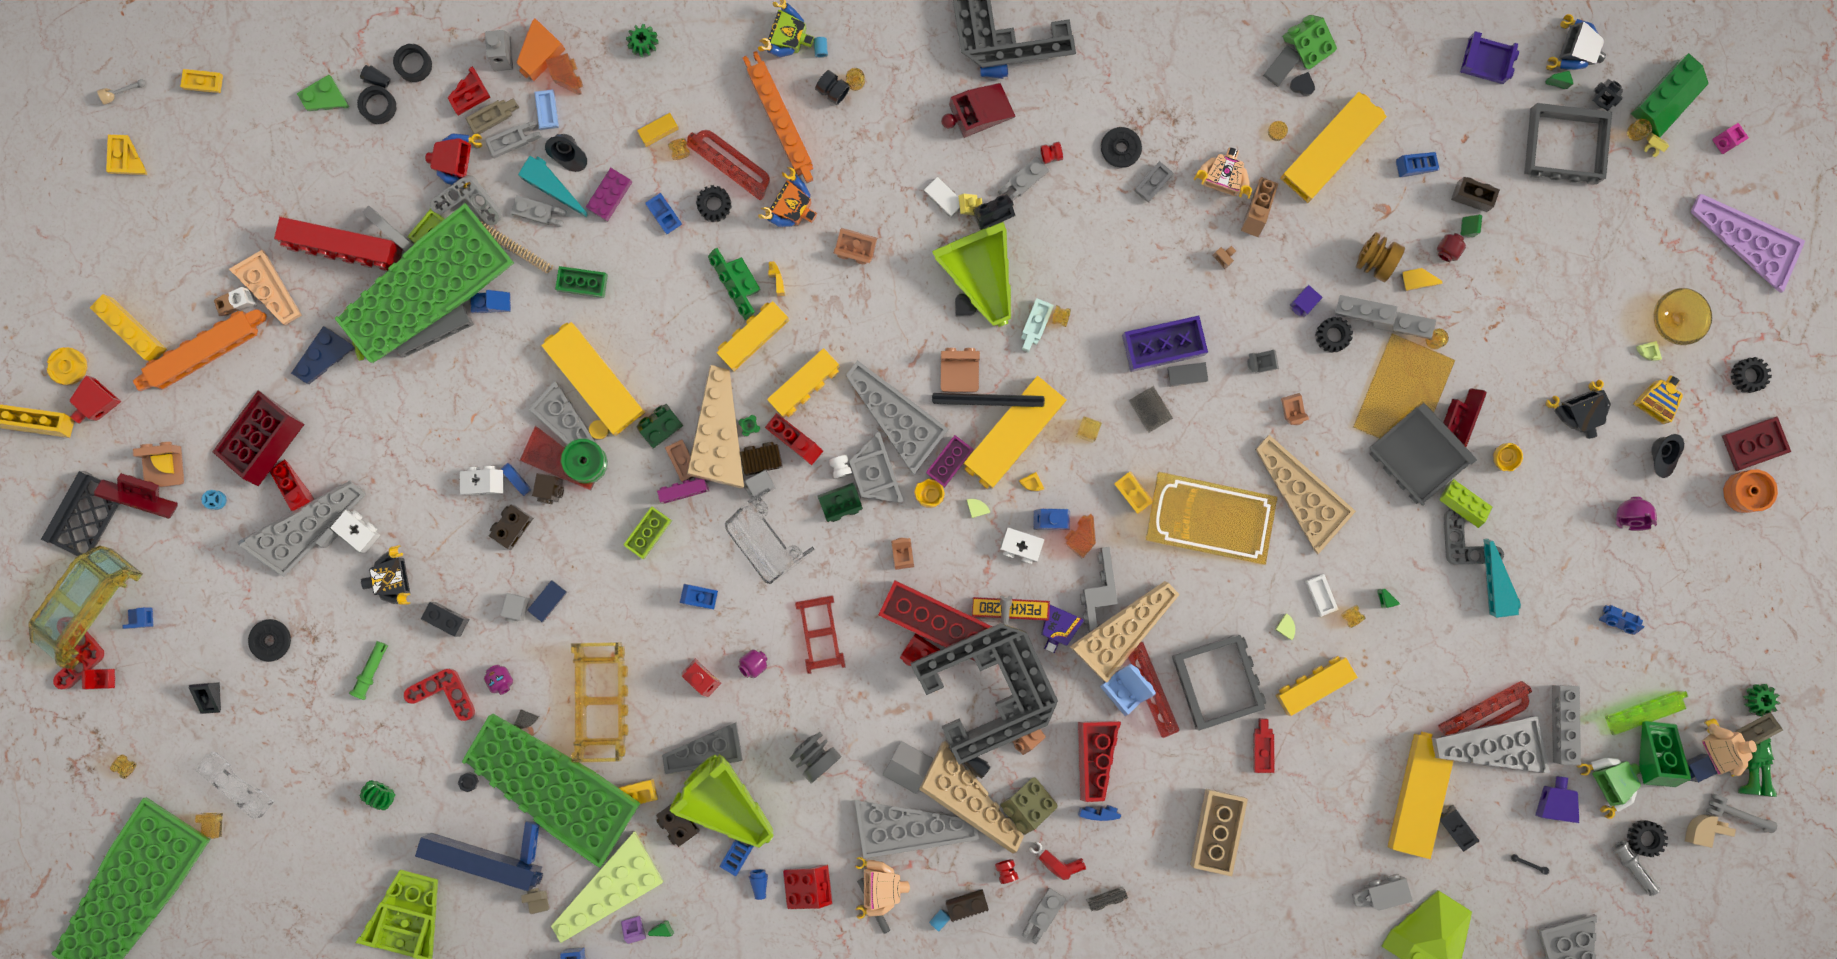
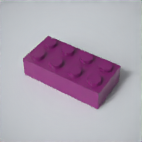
[586,167,632,222]
[926,435,974,488]
[657,478,709,504]

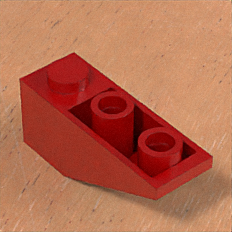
[765,413,823,465]
[270,459,315,511]

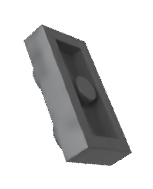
[1134,161,1174,203]

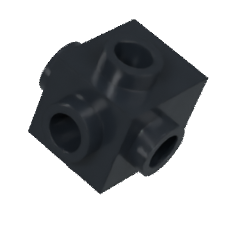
[1592,79,1623,111]

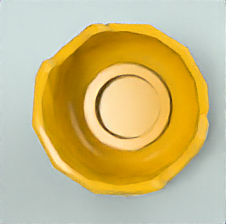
[1493,443,1523,472]
[914,479,945,508]

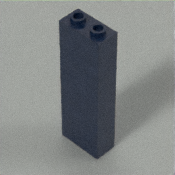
[415,833,543,891]

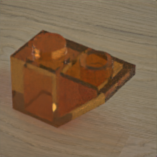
[546,53,583,95]
[1064,514,1096,559]

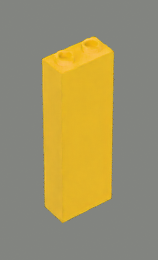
[1280,92,1387,203]
[541,322,646,436]
[963,375,1067,489]
[1387,731,1454,859]

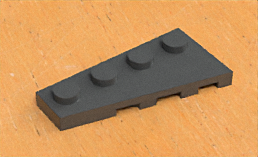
[662,722,743,774]

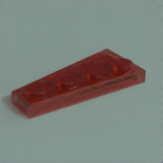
[520,426,595,491]

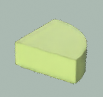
[1636,341,1662,361]
[967,499,990,518]
[1275,613,1295,640]

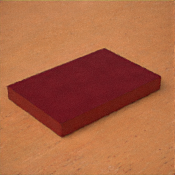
[1722,416,1791,471]

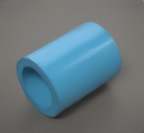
[814,37,828,58]
[929,909,950,931]

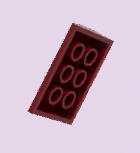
[212,390,305,487]

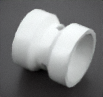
[829,455,852,479]

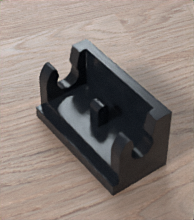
[1440,805,1479,852]

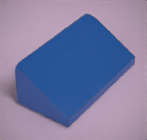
[520,821,540,864]

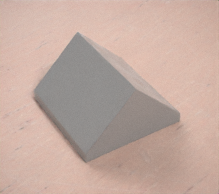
[883,741,934,794]

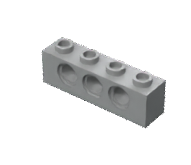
[1552,685,1581,765]

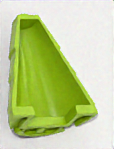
[932,222,1011,327]
[669,754,774,848]

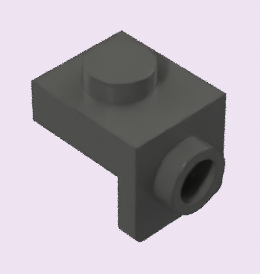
[1247,350,1279,373]

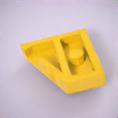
[106,134,147,175]

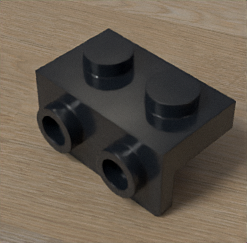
[973,194,1016,230]

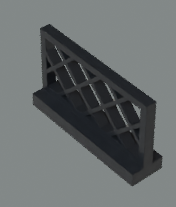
[41,471,119,561]

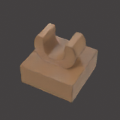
[1212,245,1236,269]

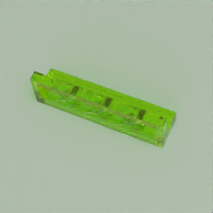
[1605,690,1688,735]

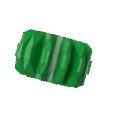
[626,24,659,57]
[1743,684,1781,717]
[359,780,395,811]

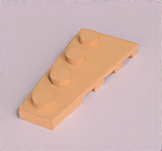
[229,250,302,325]

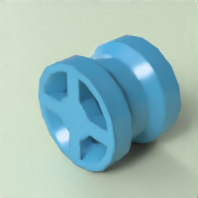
[201,490,227,510]

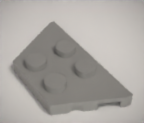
[849,432,904,503]

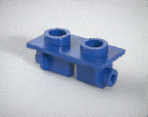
[1599,605,1645,635]

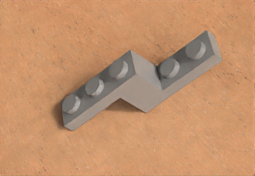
[1335,295,1436,340]
[1080,547,1118,635]

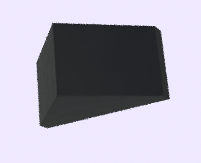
[188,682,221,714]

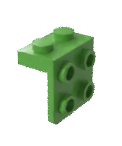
[1282,15,1337,69]

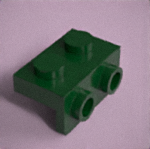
[636,404,683,449]
[817,482,863,522]

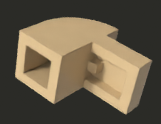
[1685,814,1736,848]

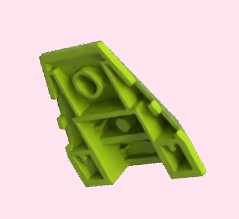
[1381,890,1472,959]

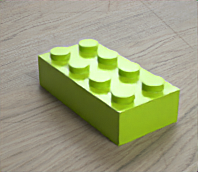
[1439,479,1493,528]
[623,506,672,559]

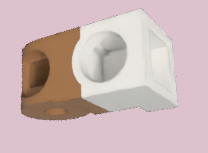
[214,287,256,316]

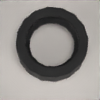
[393,44,432,82]
[357,86,397,124]

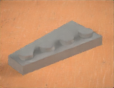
[529,381,596,461]

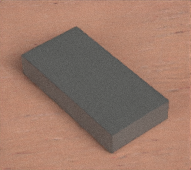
[1263,45,1301,87]
[1167,362,1208,387]

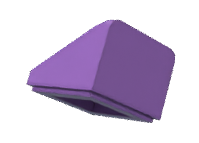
[621,916,646,944]

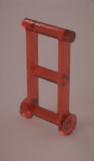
[795,595,846,674]

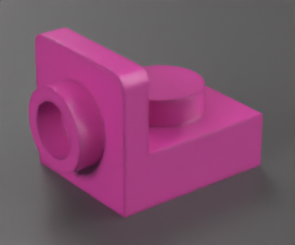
[1712,123,1749,154]

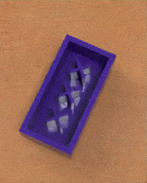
[1122,315,1208,372]

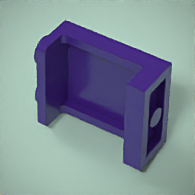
[1460,31,1519,84]

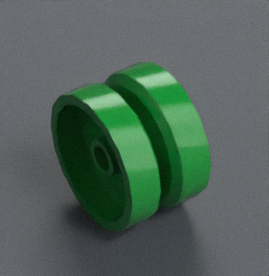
[561,438,608,484]

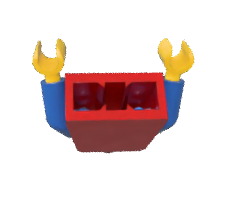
[425,133,482,188]

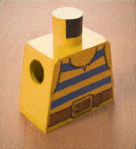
[1633,375,1683,424]

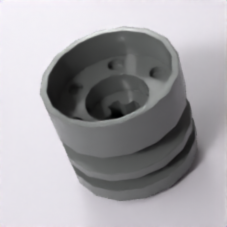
[789,732,842,784]

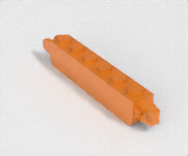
[742,51,814,183]
[133,309,267,391]

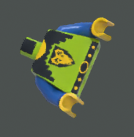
[758,0,814,58]

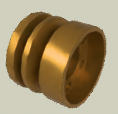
[1356,232,1405,283]

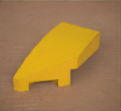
[768,261,785,296]
[1402,268,1443,291]

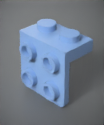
[1100,664,1156,716]

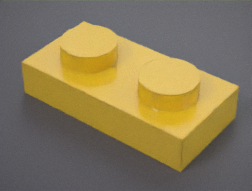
[180,69,223,93]

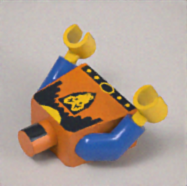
[758,167,817,227]

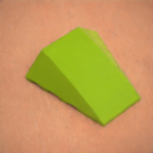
[355,870,438,959]

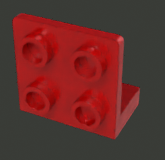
[783,865,832,909]

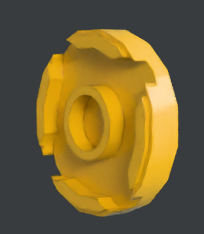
[47,347,87,386]

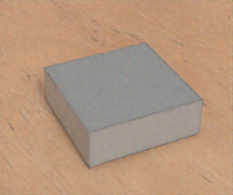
[316,528,338,548]

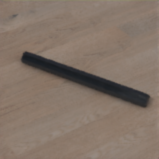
[932,393,1045,407]

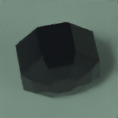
[458,772,479,792]

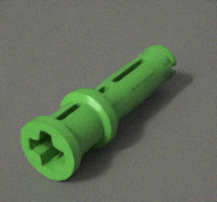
[349,641,388,700]

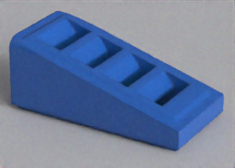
[1396,152,1440,177]
[719,840,754,876]

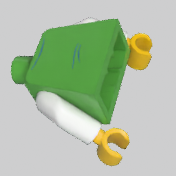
[1577,758,1641,819]

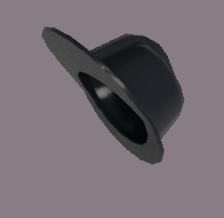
[545,134,587,172]
[1651,434,1685,478]

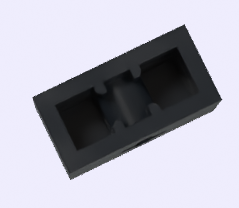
[421,602,470,637]

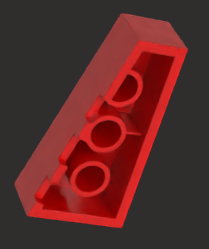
[1078,721,1121,802]

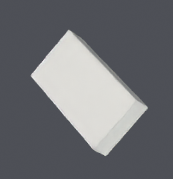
[924,177,960,217]
[1305,574,1339,617]

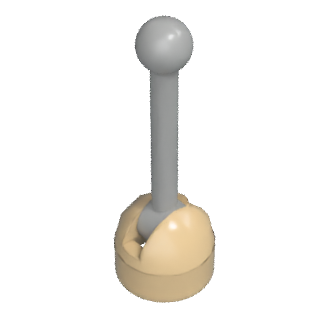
[97,79,146,105]

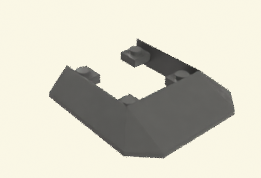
[953,0,1076,68]
[910,623,1058,765]

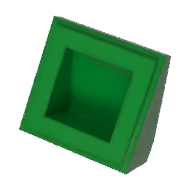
[1545,71,1574,89]
[1460,214,1483,237]
[1377,589,1401,608]
[648,921,674,937]

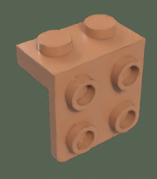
[941,348,980,392]
[133,442,184,487]

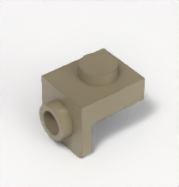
[521,888,549,914]

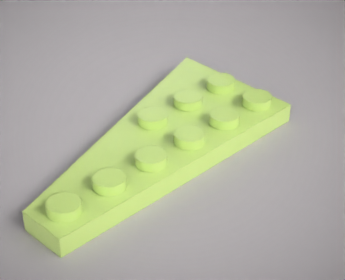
[551,831,664,943]

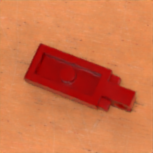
[1253,718,1275,773]

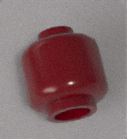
[1437,233,1466,262]

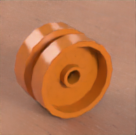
[1723,469,1778,513]

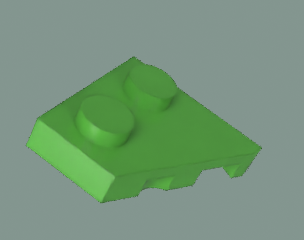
[297,75,350,111]

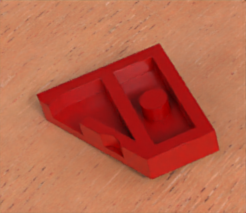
[448,66,491,116]

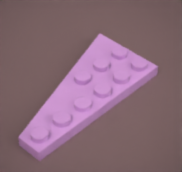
[1691,194,1805,293]

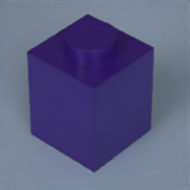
[1290,285,1323,317]

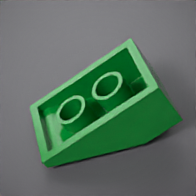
[1639,721,1691,787]

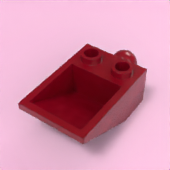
[941,83,1016,138]

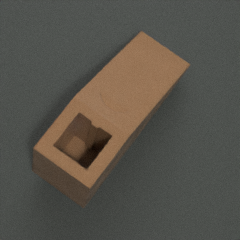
[1241,177,1278,237]

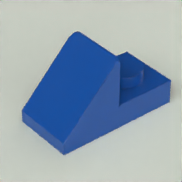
[471,290,511,313]
[680,584,718,609]

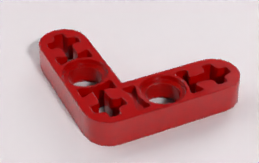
[53,617,104,690]
[404,668,475,721]

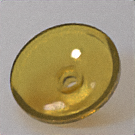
[1653,288,1712,345]

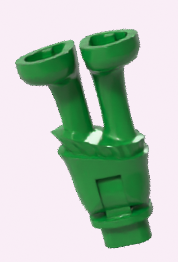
[1738,738,1777,797]

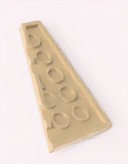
[686,365,744,489]
[1255,435,1356,554]
[1070,581,1180,683]
[919,741,1024,854]

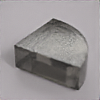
[514,709,540,729]

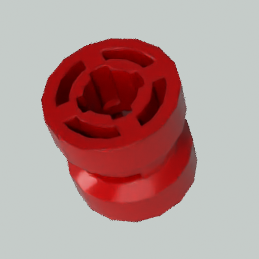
[1040,141,1063,164]
[995,859,1019,884]

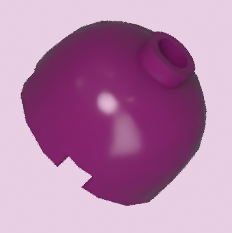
[1616,497,1657,531]

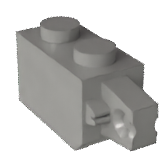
[1352,874,1413,911]

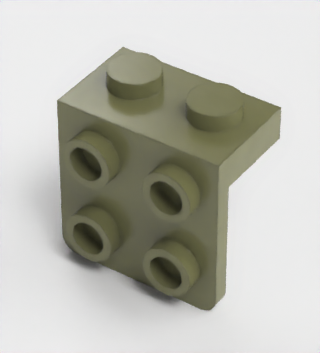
[1000,777,1058,835]

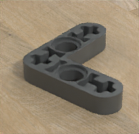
[1444,509,1504,565]

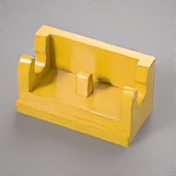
[1114,471,1154,514]
[618,779,658,804]

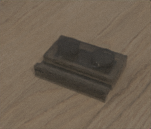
[1129,386,1173,433]
[1086,887,1128,911]

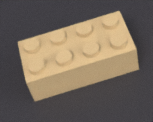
[1190,788,1248,877]

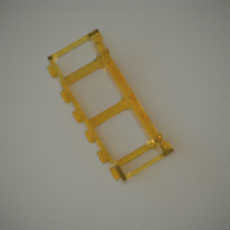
[571,642,628,762]

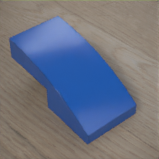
[645,193,682,235]

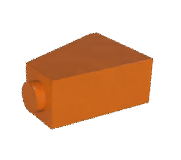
[516,18,565,81]

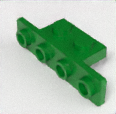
[708,248,761,320]

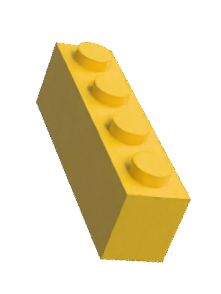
[90,294,167,361]
[716,301,790,372]
[767,348,840,418]
[0,404,75,438]
[1275,656,1358,716]

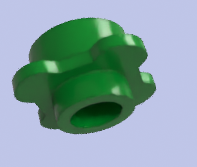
[738,415,760,437]

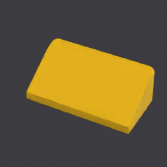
[637,113,679,147]

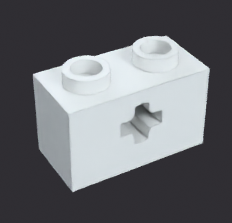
[460,466,503,495]
[331,510,380,553]
[1000,528,1044,564]

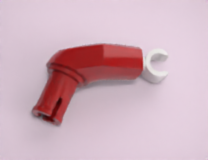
[1029,842,1086,880]

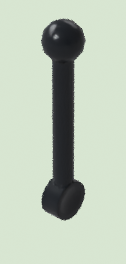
[1511,854,1549,875]

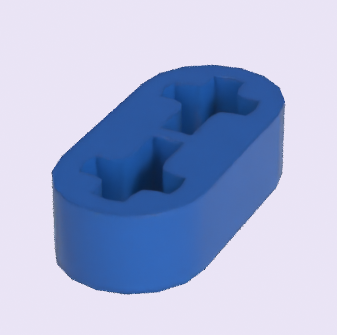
[501,463,531,496]

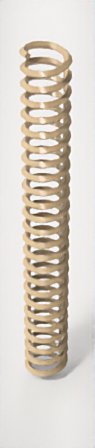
[479,219,553,273]

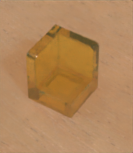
[1075,416,1102,443]
[195,813,223,839]

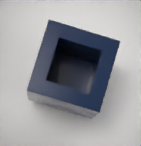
[1687,753,1717,783]

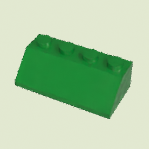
[1630,53,1709,137]

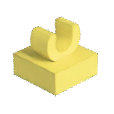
[1644,132,1669,157]
[958,194,982,215]

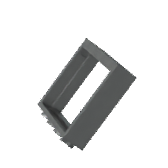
[1524,103,1612,185]
[1172,635,1266,731]

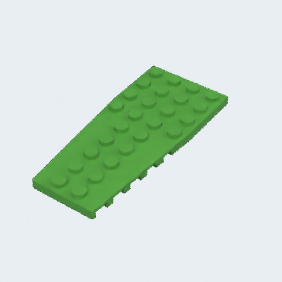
[335,203,514,363]
[462,714,641,868]
[52,797,211,959]

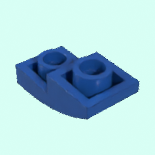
[1078,805,1121,821]

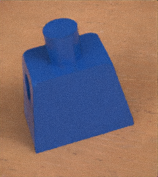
[1033,509,1070,530]

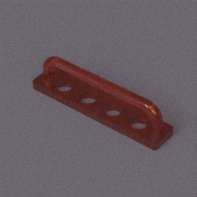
[687,130,770,200]
[1128,642,1180,738]
[1438,681,1532,735]

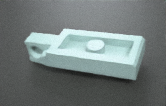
[1021,298,1054,353]

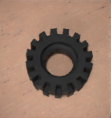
[696,185,732,222]
[1315,317,1353,353]
[1731,357,1772,393]
[1627,820,1668,857]

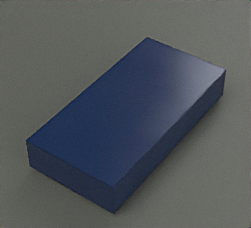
[527,580,567,622]

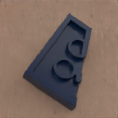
[291,326,355,384]

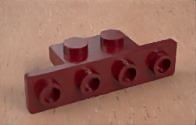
[1443,388,1487,447]
[94,473,178,519]

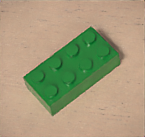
[555,266,608,298]

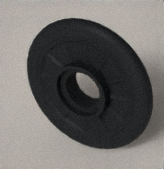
[1101,127,1142,168]
[248,619,291,662]

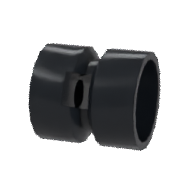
[815,70,851,106]

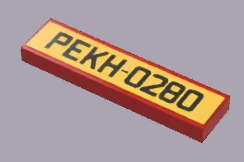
[972,597,1050,621]

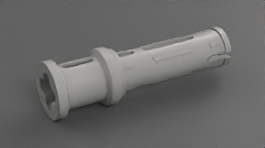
[1612,840,1661,896]

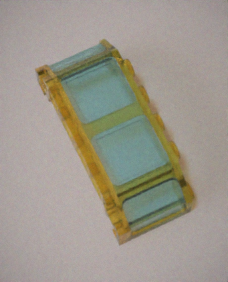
[28,545,143,669]

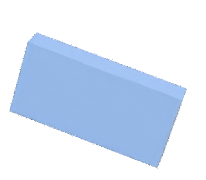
[534,89,559,130]

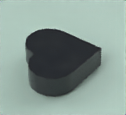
[1290,72,1315,96]
[955,294,977,317]

